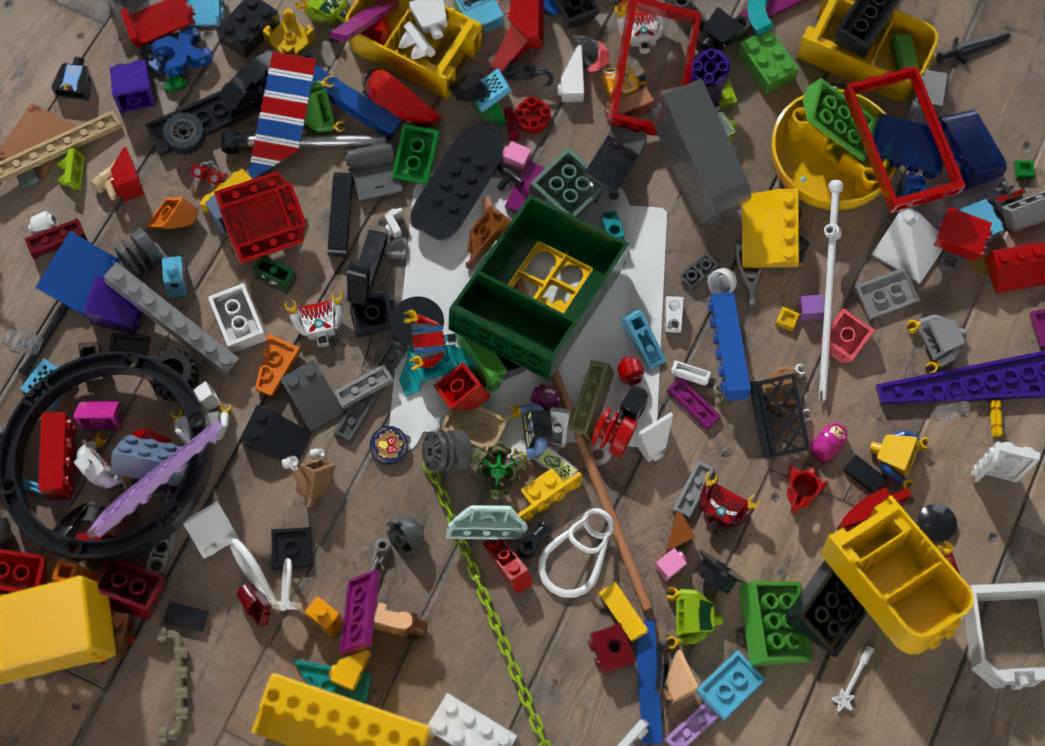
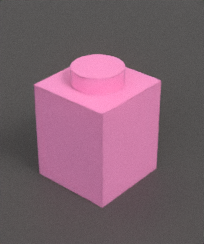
[502,141,531,172]
[655,548,687,582]

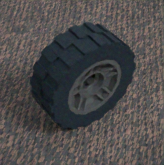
[163,112,206,155]

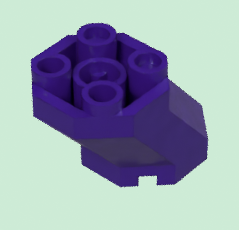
[690,49,731,105]

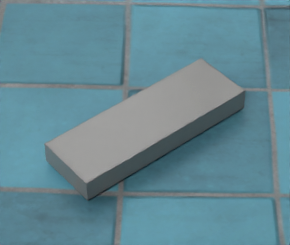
[333,364,394,410]
[672,460,715,520]

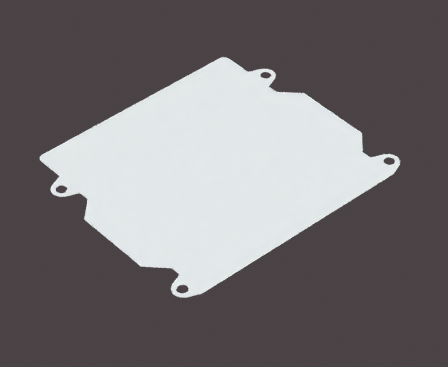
[389,172,667,465]

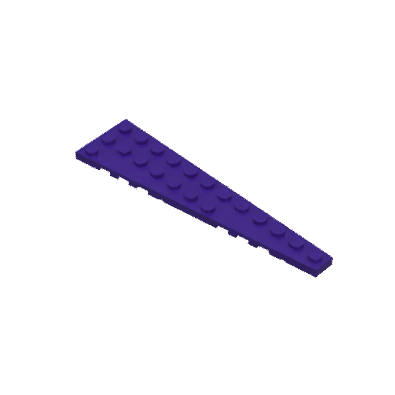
[875,351,1045,405]

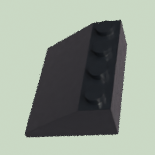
[784,560,868,658]

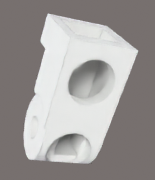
[665,296,684,333]

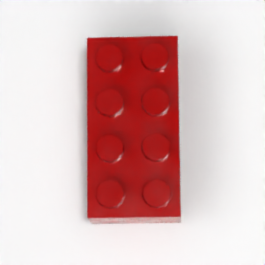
[38,412,77,500]

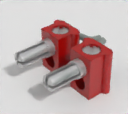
[190,160,228,194]

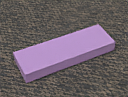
[664,702,719,746]

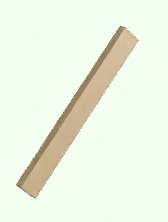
[0,110,122,183]

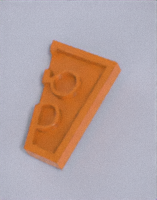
[255,334,302,398]

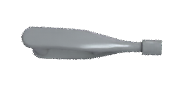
[735,243,762,307]

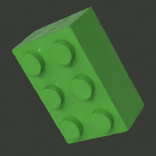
[737,29,799,95]

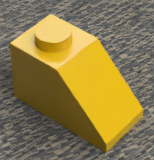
[329,650,371,692]

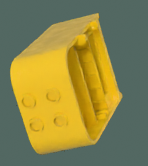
[345,0,482,100]
[796,0,938,101]
[820,496,974,654]

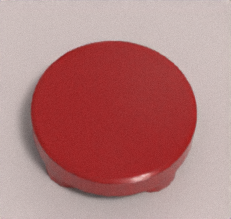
[515,96,551,133]

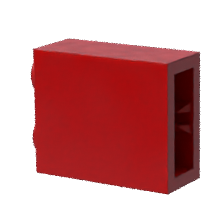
[933,207,993,262]

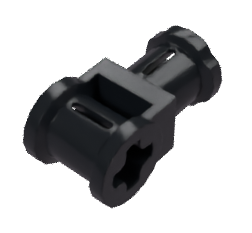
[517,521,553,559]

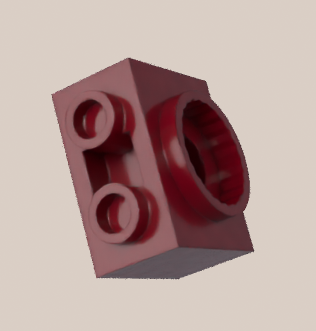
[588,623,635,675]

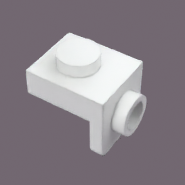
[384,208,404,239]

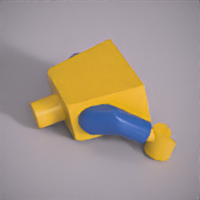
[870,431,929,492]

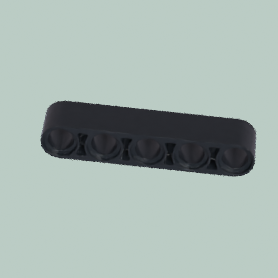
[328,172,353,257]

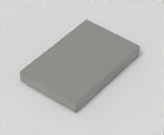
[853,267,921,321]

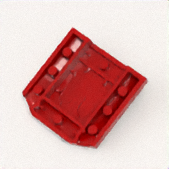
[214,171,306,264]

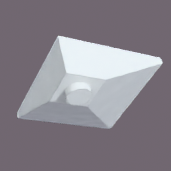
[872,208,943,284]

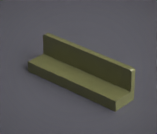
[568,360,614,441]

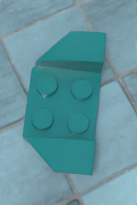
[399,335,472,396]

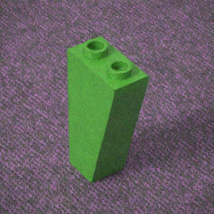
[454,333,507,392]

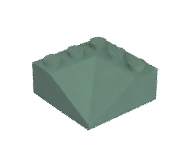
[528,147,604,219]

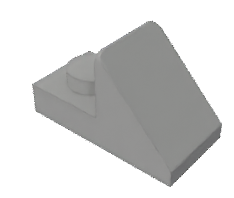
[548,408,570,448]

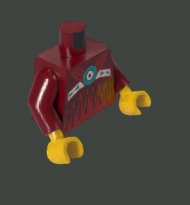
[700,471,762,534]

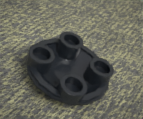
[918,504,957,542]

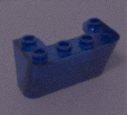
[931,109,1007,191]
[866,113,951,179]

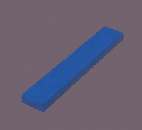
[635,621,663,745]

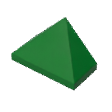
[472,101,506,128]

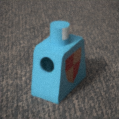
[162,256,188,299]

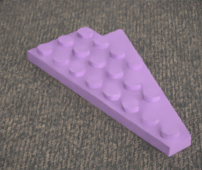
[86,420,223,539]

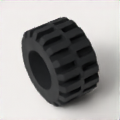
[148,348,199,401]

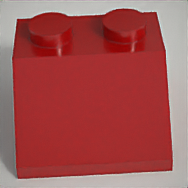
[110,147,145,202]
[433,362,491,411]

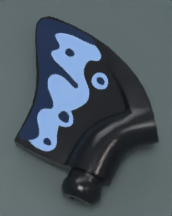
[140,36,169,77]

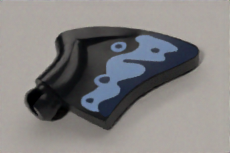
[655,641,670,694]

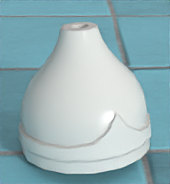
[707,268,737,294]

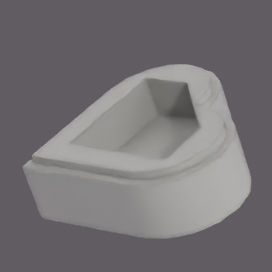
[385,236,408,259]

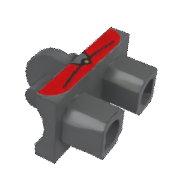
[987,181,1026,214]

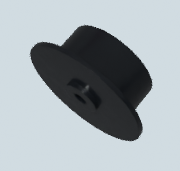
[391,296,444,347]
[695,550,747,594]

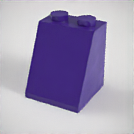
[110,60,156,113]
[83,276,143,335]

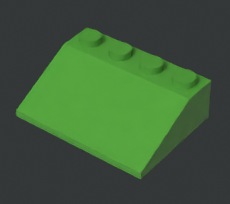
[803,78,875,161]
[738,581,813,666]

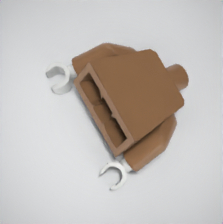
[763,364,811,422]
[282,449,336,507]

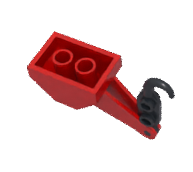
[488,0,554,88]

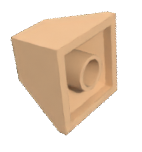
[662,650,698,704]

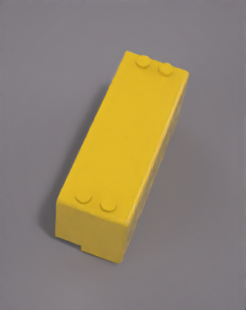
[0,576,116,685]
[251,673,434,746]

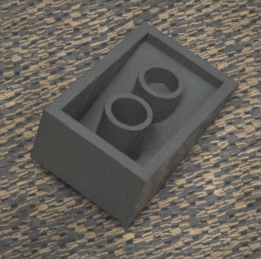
[280,359,344,432]

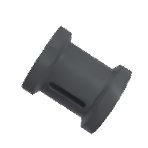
[82,501,105,525]

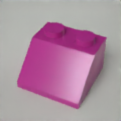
[74,399,123,430]

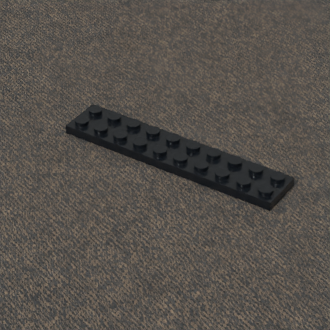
[145,50,319,157]

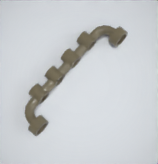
[157,625,188,745]

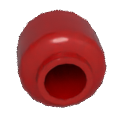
[617,356,644,386]

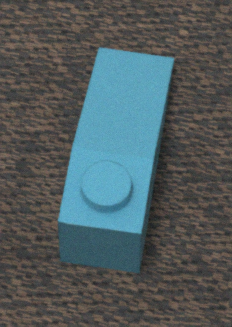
[619,309,666,370]

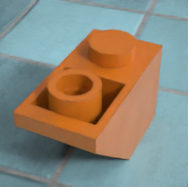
[52,560,100,582]

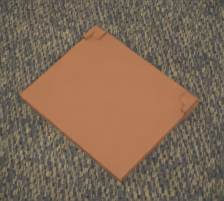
[0,103,77,180]

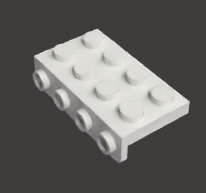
[971,442,1041,483]

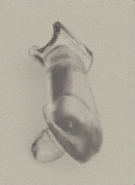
[933,401,970,423]

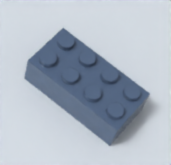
[110,435,188,487]

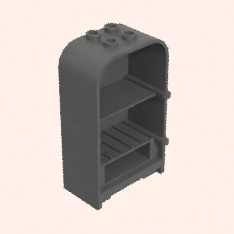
[648,79,751,224]

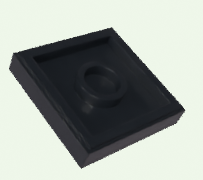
[271,527,313,570]

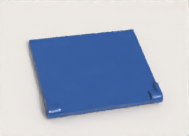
[35,231,120,317]

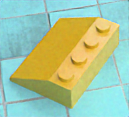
[742,188,799,268]

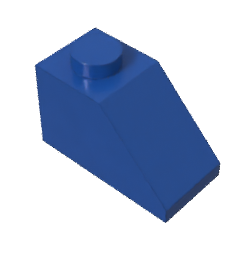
[899,173,926,197]

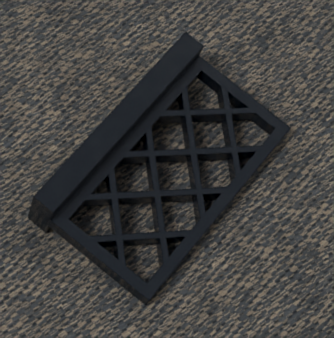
[750,373,811,460]

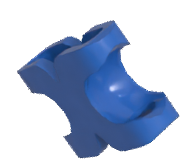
[151,28,214,77]

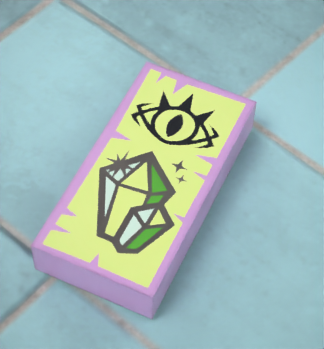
[536,446,579,482]

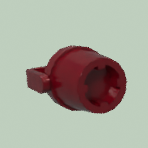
[236,583,271,628]

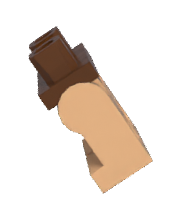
[374,602,428,640]

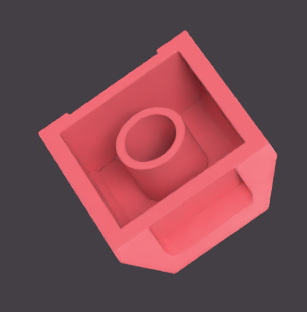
[820,308,875,363]

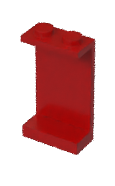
[119,0,196,48]

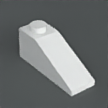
[558,45,584,102]

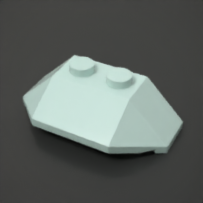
[445,505,527,540]

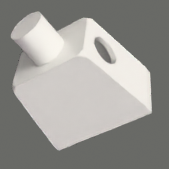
[409,0,447,40]

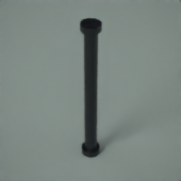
[18,304,69,377]

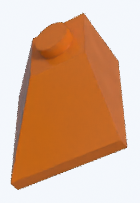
[146,197,199,229]

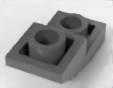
[679,252,720,289]

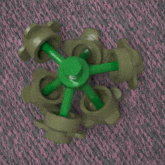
[471,441,527,500]

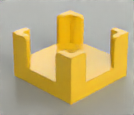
[262,8,315,56]

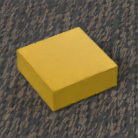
[775,307,800,332]

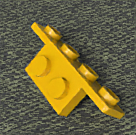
[518,468,583,523]

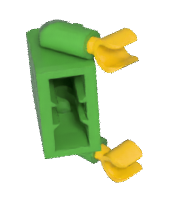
[304,75,346,133]

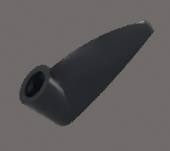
[51,503,88,538]

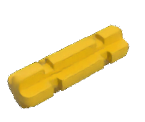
[990,400,1003,437]

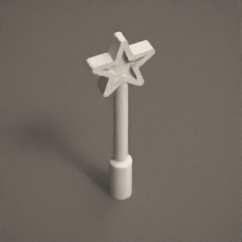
[831,646,874,712]

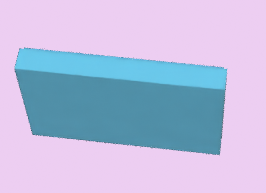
[696,650,767,721]

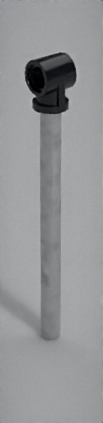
[221,129,386,154]

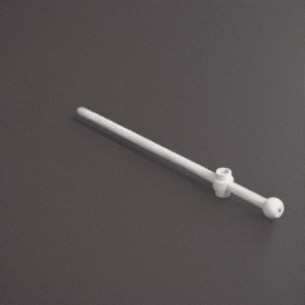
[818,180,843,402]

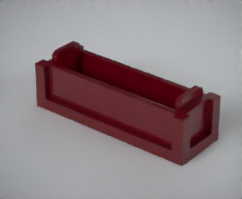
[24,218,88,260]

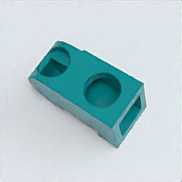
[600,210,625,240]

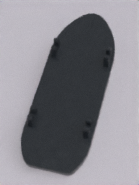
[410,122,503,241]

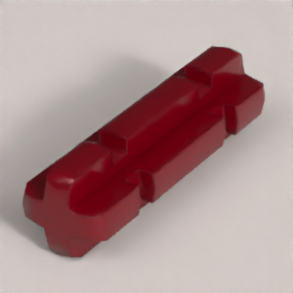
[504,107,520,141]

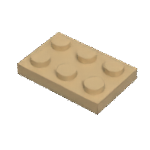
[440,406,509,455]

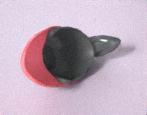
[572,35,609,72]

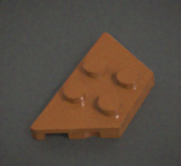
[465,206,511,270]

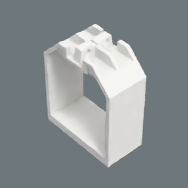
[964,582,1045,690]

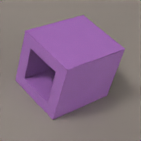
[797,295,825,321]

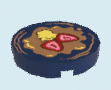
[369,426,408,465]

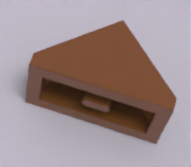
[665,511,695,553]

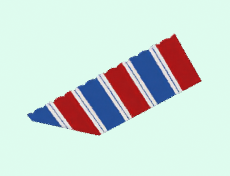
[249,52,316,179]

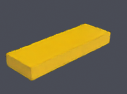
[599,582,648,643]

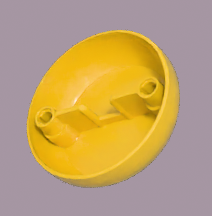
[770,89,900,210]

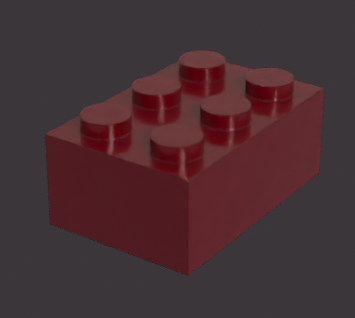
[96,560,167,620]

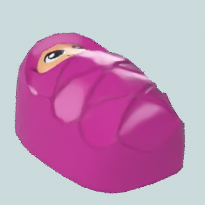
[809,422,848,463]

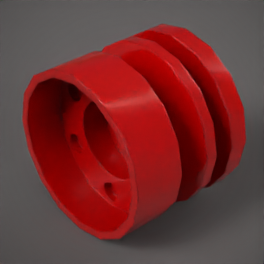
[591,407,638,458]

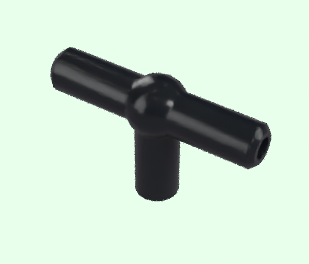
[497,164,525,191]

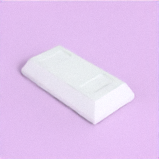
[671,361,711,385]

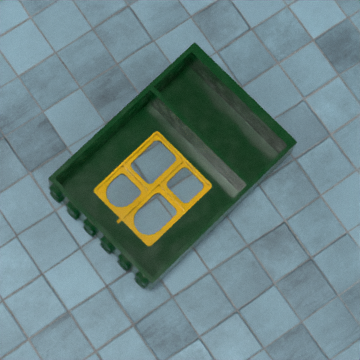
[448,195,629,381]

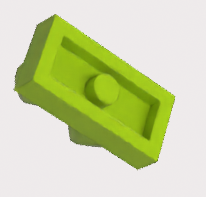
[57,148,85,190]

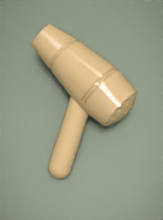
[90,160,117,200]

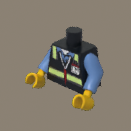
[507,404,553,459]

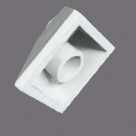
[635,412,673,463]

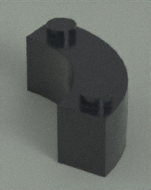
[219,49,280,111]

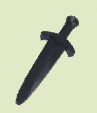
[936,33,1011,64]

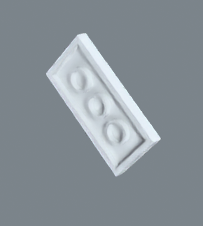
[427,693,517,746]

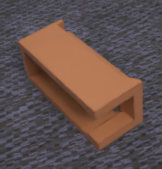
[604,86,654,118]

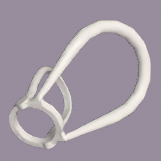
[538,508,615,598]
[230,538,302,611]

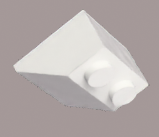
[183,501,239,559]

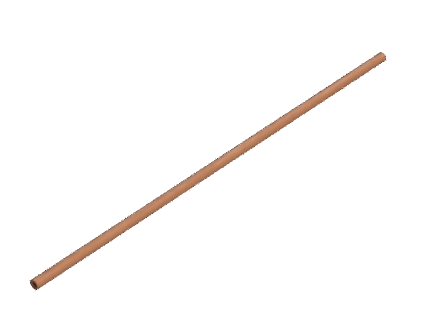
[481,196,652,612]

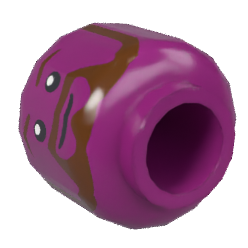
[530,384,560,411]

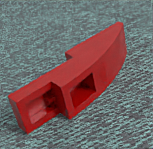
[836,488,911,532]

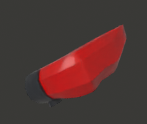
[361,68,442,127]

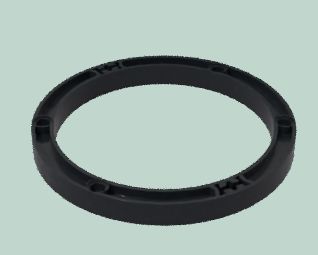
[0,351,214,563]

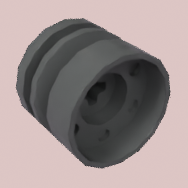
[113,228,164,278]
[422,430,472,473]

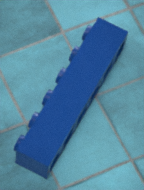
[707,292,751,401]

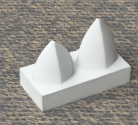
[399,21,436,59]

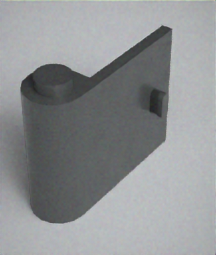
[344,142,403,202]

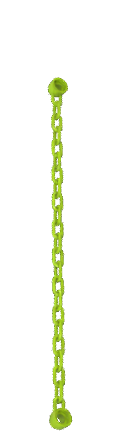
[423,462,551,746]

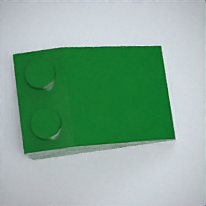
[392,124,442,185]

